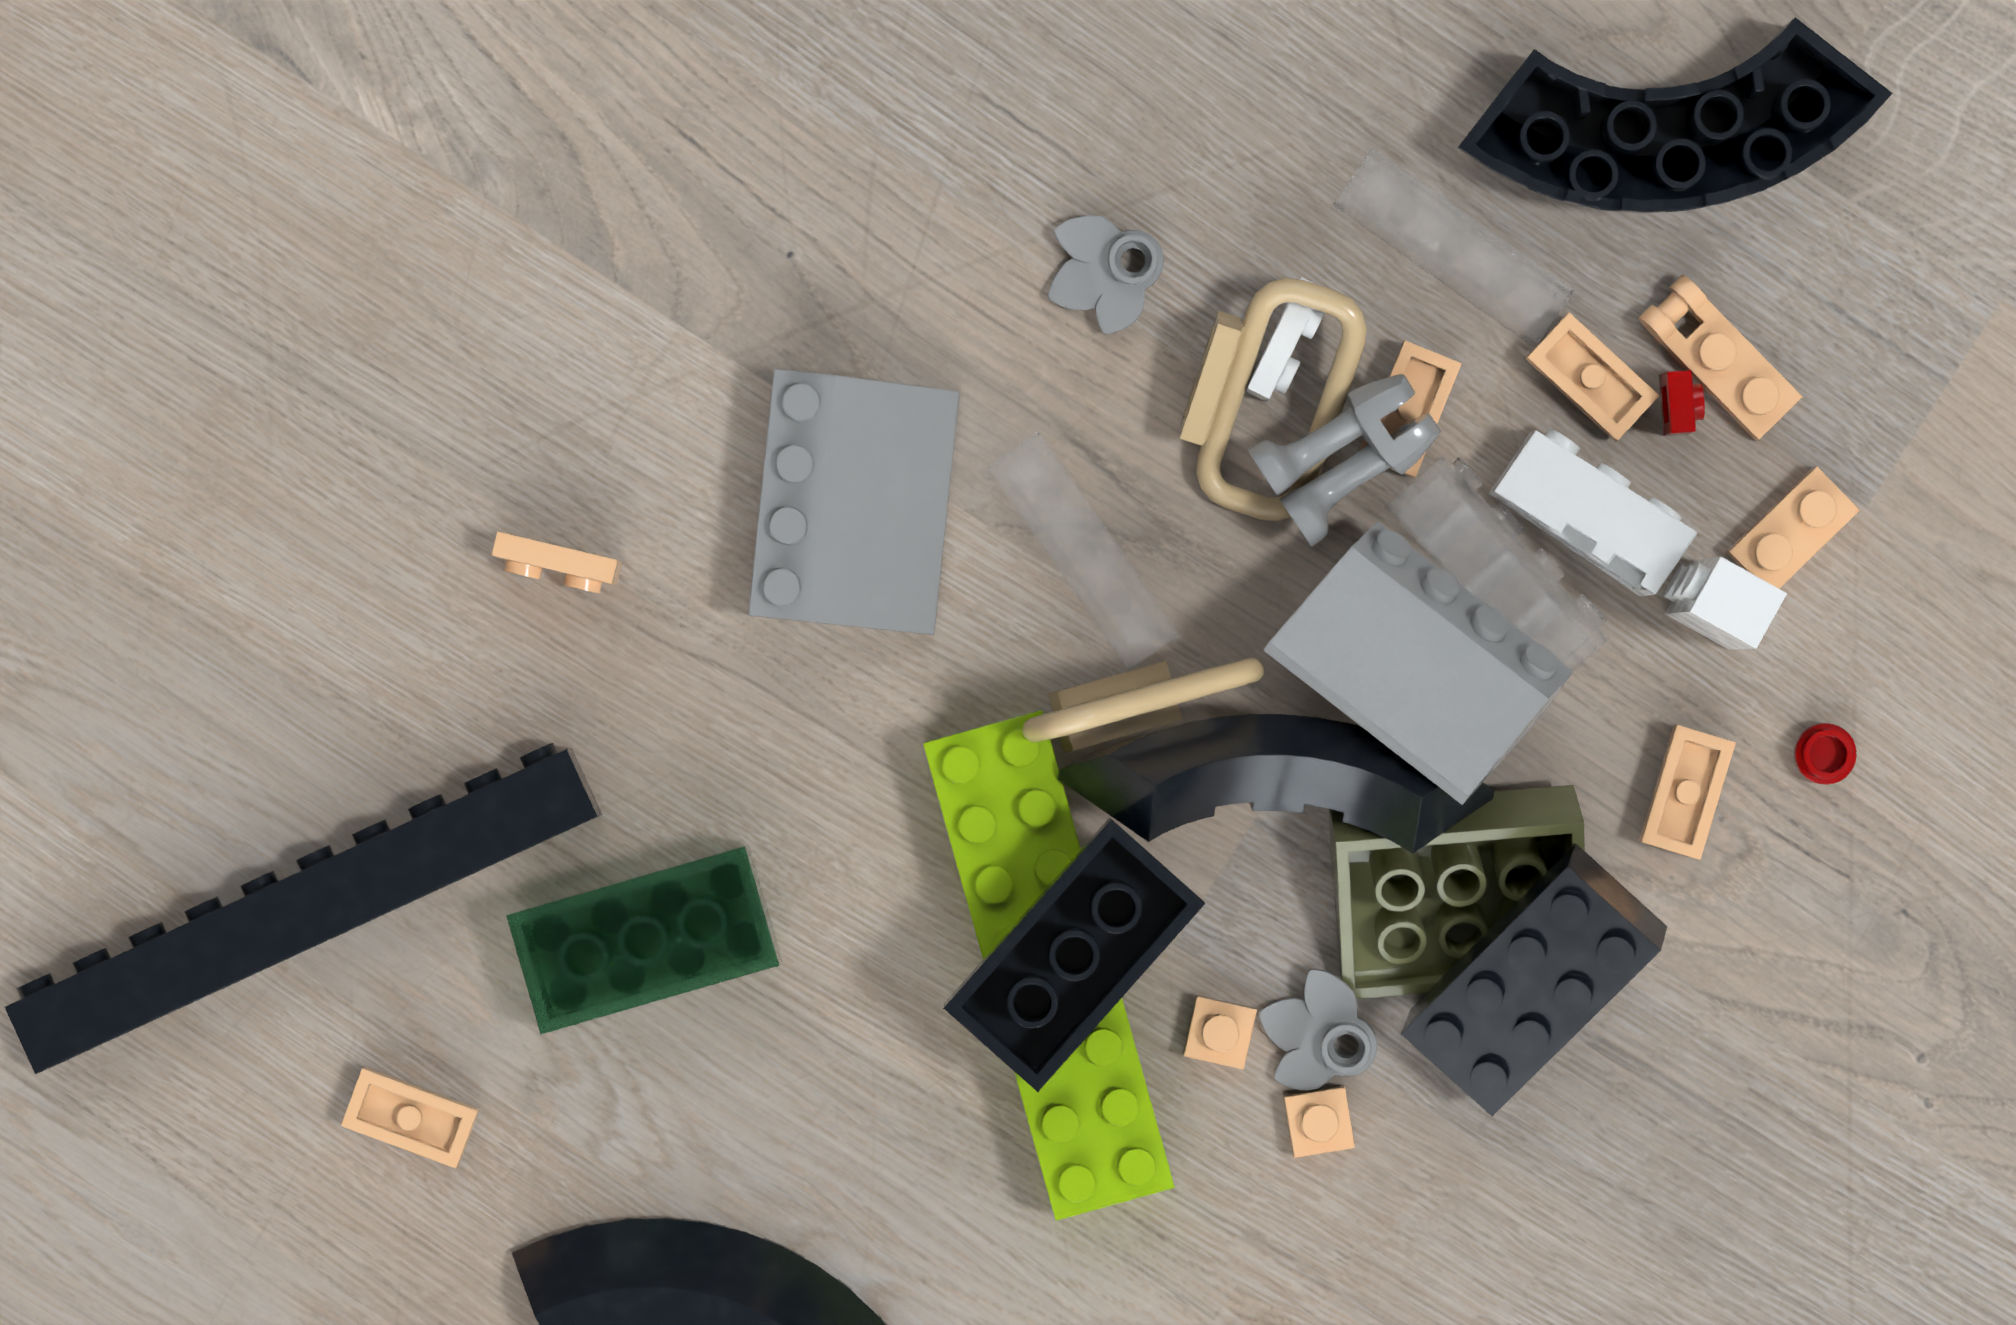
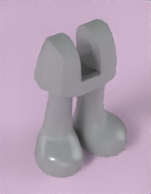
[1247,374,1441,547]

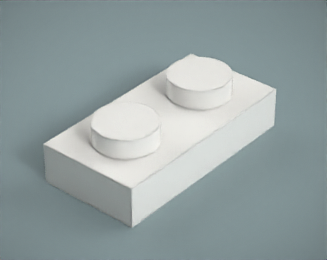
[1245,277,1325,402]

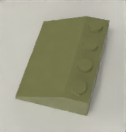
[1329,785,1585,999]

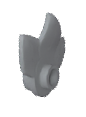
[1048,215,1164,335]
[1259,969,1377,1090]

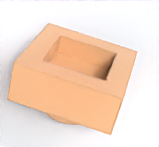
[1183,995,1257,1070]
[1283,1086,1355,1158]

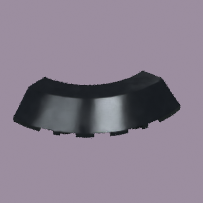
[1457,17,1893,213]
[1058,714,1495,854]
[512,1218,887,1325]

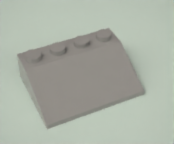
[748,369,960,635]
[1264,521,1574,805]

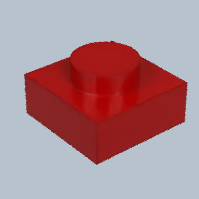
[1659,370,1705,436]

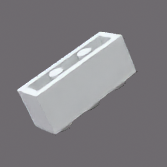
[1664,556,1787,650]

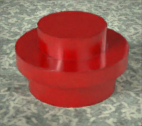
[1794,723,1857,785]

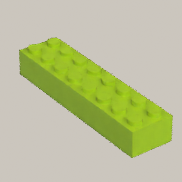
[923,710,1175,1221]

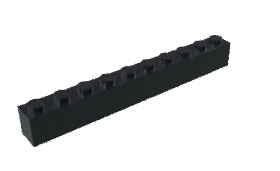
[5,743,602,1074]

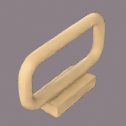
[1180,278,1367,521]
[1022,657,1265,753]

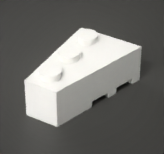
[1488,428,1698,596]

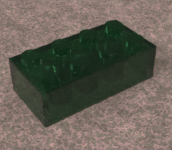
[506,844,783,1035]

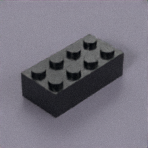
[943,817,1206,1092]
[1401,844,1667,1116]

